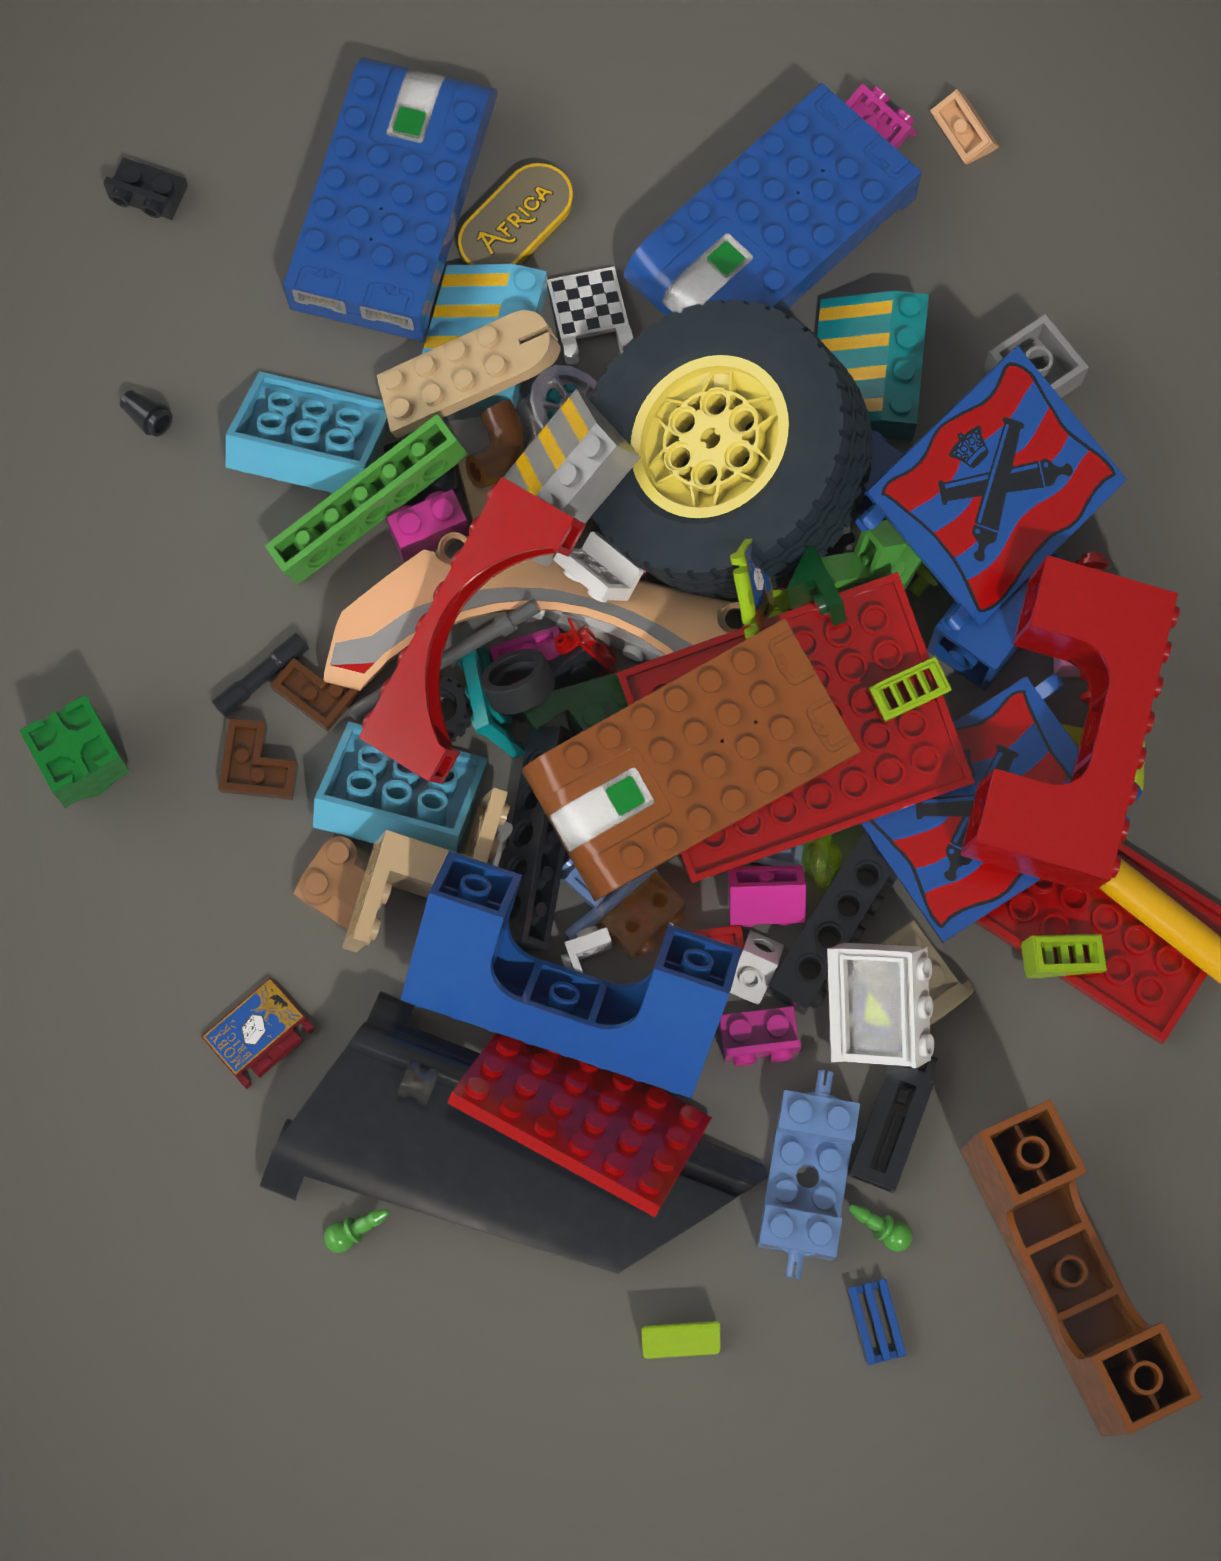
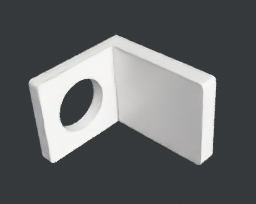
[730,930,784,1005]

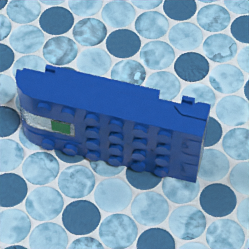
[283,57,498,342]
[624,83,922,316]

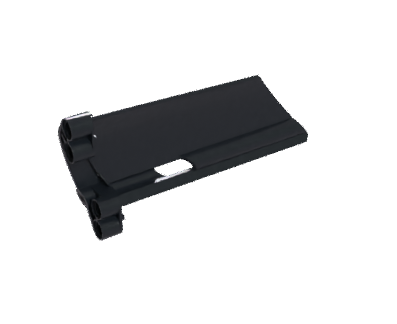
[260,991,768,1274]

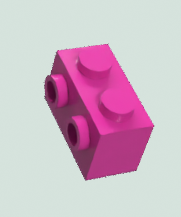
[386,489,469,563]
[728,865,806,927]

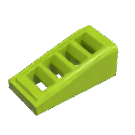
[867,656,952,723]
[1021,934,1107,978]

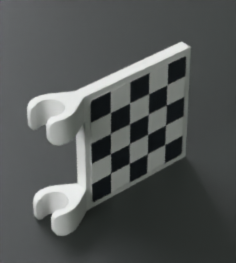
[547,266,633,365]

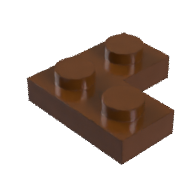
[270,658,372,732]
[218,718,298,800]

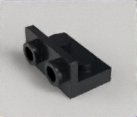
[103,157,188,220]

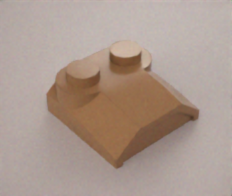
[293,833,370,930]

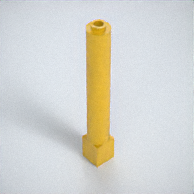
[1099,858,1221,985]

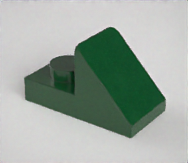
[787,545,847,627]

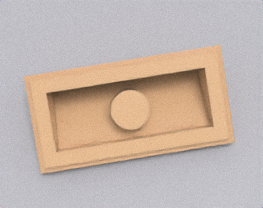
[930,89,999,165]

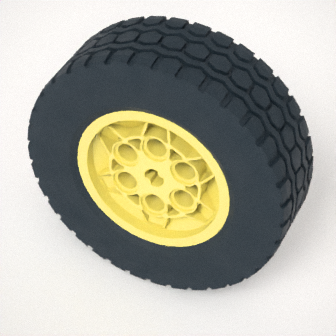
[589,300,873,598]

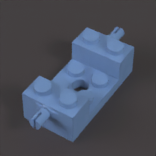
[757,1070,860,1280]

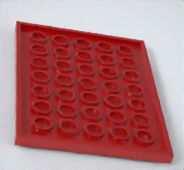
[617,572,975,883]

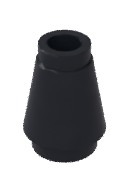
[120,390,173,437]

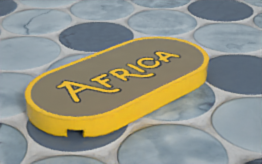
[458,163,573,265]

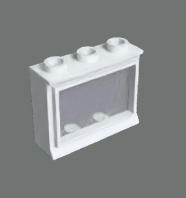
[827,943,934,1068]

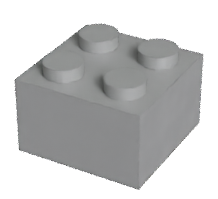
[983,314,1089,398]

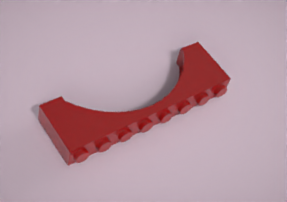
[359,477,587,784]

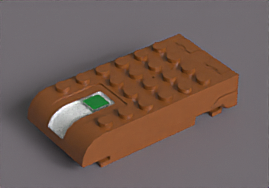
[521,618,861,902]

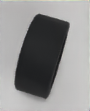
[480,649,555,714]

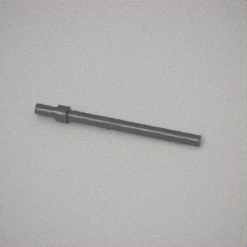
[348,599,541,719]

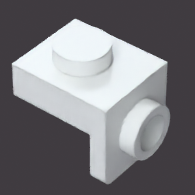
[560,926,612,973]

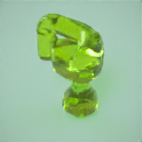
[805,834,841,889]

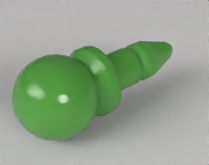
[849,1205,913,1252]
[324,1209,389,1253]

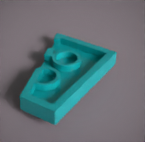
[458,635,525,759]

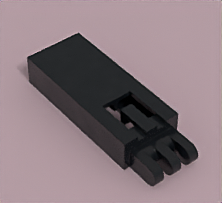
[848,1046,938,1193]

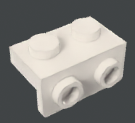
[553,532,643,602]

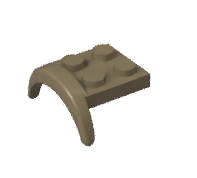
[852,920,974,1050]

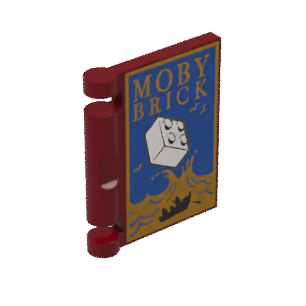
[201,978,316,1090]

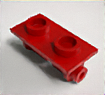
[554,617,617,677]

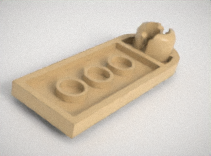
[377,310,561,438]

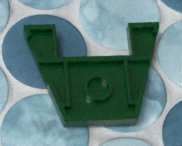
[522,673,628,732]

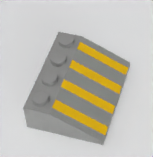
[486,388,641,567]

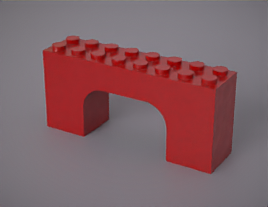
[960,555,1180,893]

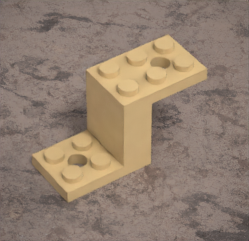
[342,788,510,952]

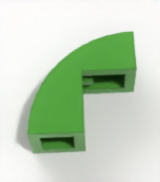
[821,520,907,593]

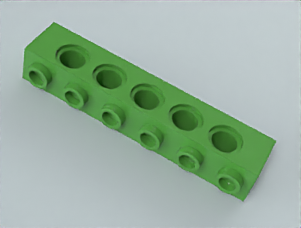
[265,414,469,585]

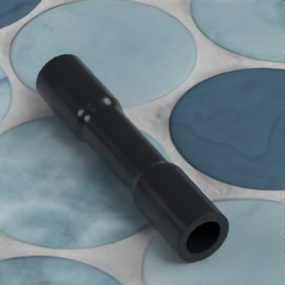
[211,632,309,718]

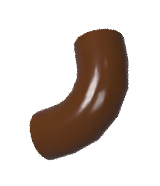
[466,400,525,489]

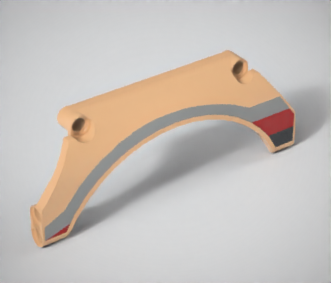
[324,532,748,691]

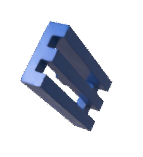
[847,1279,907,1366]

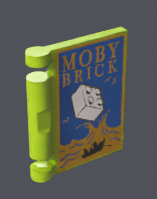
[730,539,775,639]

